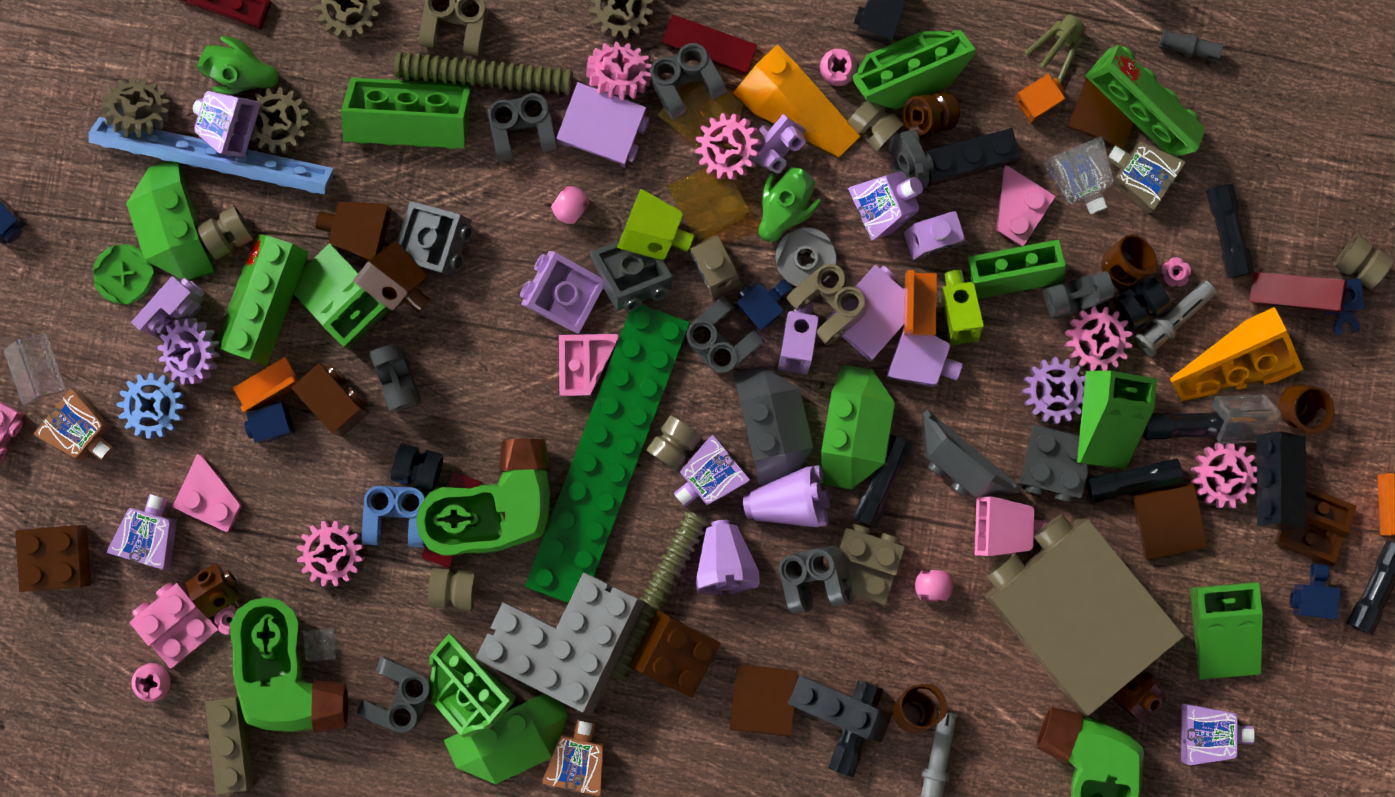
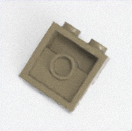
[839,524,905,605]

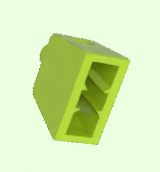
[617,189,694,260]
[940,270,984,346]

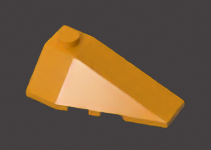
[733,44,861,158]
[1170,307,1304,401]

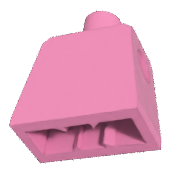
[975,497,1047,556]

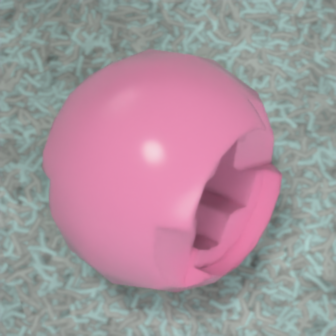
[819,48,858,86]
[551,186,589,224]
[915,570,954,602]
[132,663,171,702]

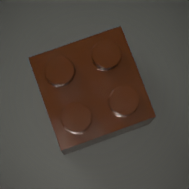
[291,363,369,437]
[15,525,91,592]
[629,610,721,698]

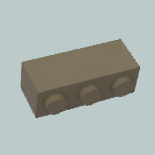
[205,696,254,795]

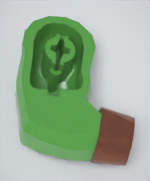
[416,439,551,555]
[230,597,349,733]
[1036,707,1144,797]

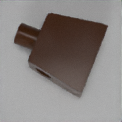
[316,202,392,261]
[353,241,430,313]

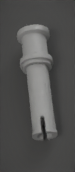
[1134,280,1217,357]
[919,711,958,797]

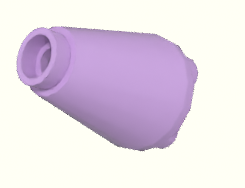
[743,465,831,527]

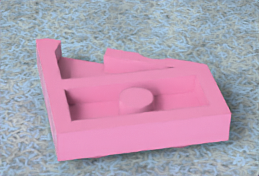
[996,165,1056,247]
[559,334,618,397]

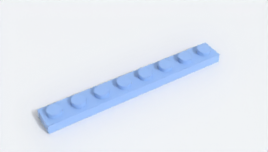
[88,117,334,195]

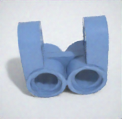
[362,486,427,548]

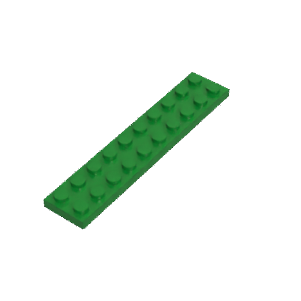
[525,304,690,603]

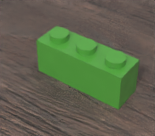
[968,239,1066,299]

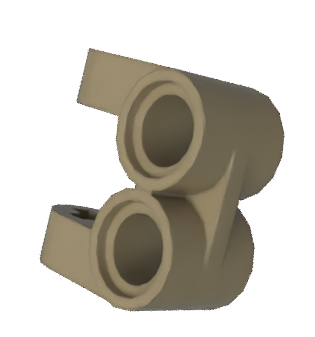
[419,0,488,57]
[787,264,867,345]

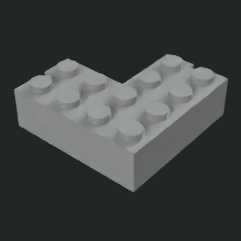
[476,573,646,714]

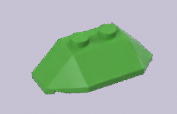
[853,30,976,109]
[126,161,215,281]
[821,365,896,490]
[429,633,516,738]
[444,693,568,784]

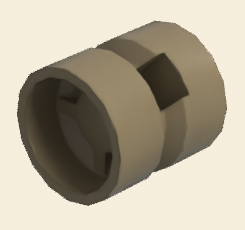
[847,101,905,152]
[197,205,254,260]
[1334,234,1394,291]
[646,415,702,472]
[428,568,477,611]

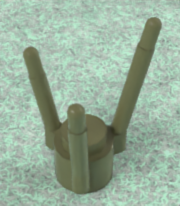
[1025,15,1086,85]

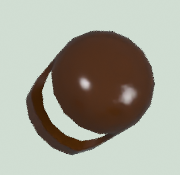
[1101,234,1157,288]
[1277,384,1335,434]
[893,684,947,734]

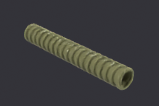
[394,51,573,96]
[611,511,709,681]

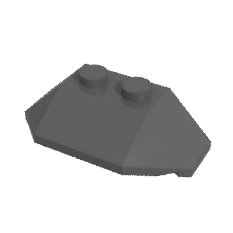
[733,366,814,487]
[921,409,1023,498]

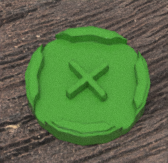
[93,244,155,305]

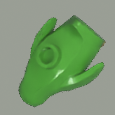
[197,36,279,94]
[758,167,821,243]

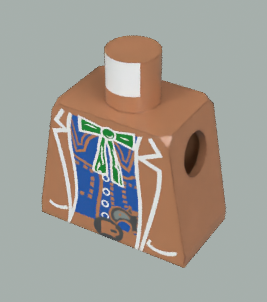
[34,389,114,461]
[542,719,604,796]

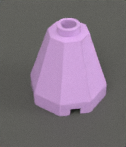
[696,520,760,596]

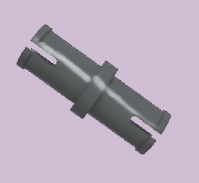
[1158,29,1223,63]

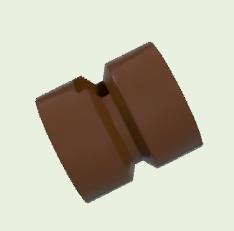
[902,91,960,136]

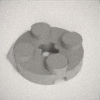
[775,227,836,287]

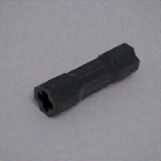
[1206,184,1255,279]
[1143,411,1240,440]
[852,434,913,529]
[1086,458,1183,503]
[1346,541,1395,635]
[828,680,883,777]

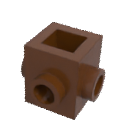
[185,563,239,619]
[1112,672,1167,725]

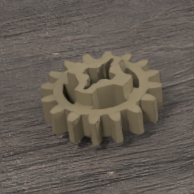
[314,0,382,40]
[588,0,654,41]
[101,77,169,138]
[250,87,311,154]

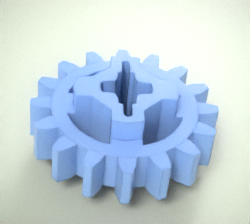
[117,372,186,439]

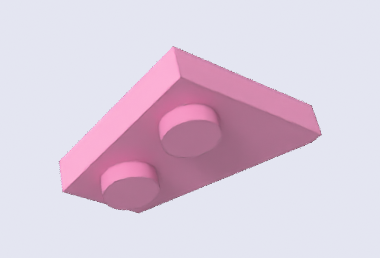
[172,454,242,533]

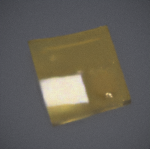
[658,82,745,152]
[667,167,751,243]

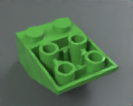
[294,244,391,350]
[1077,371,1157,469]
[1189,582,1263,680]

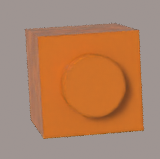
[1014,73,1065,124]

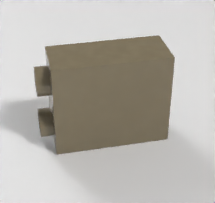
[983,514,1184,716]

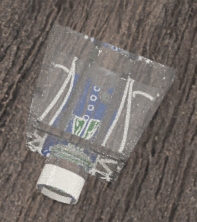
[1044,136,1113,215]

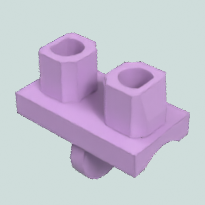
[752,114,806,174]

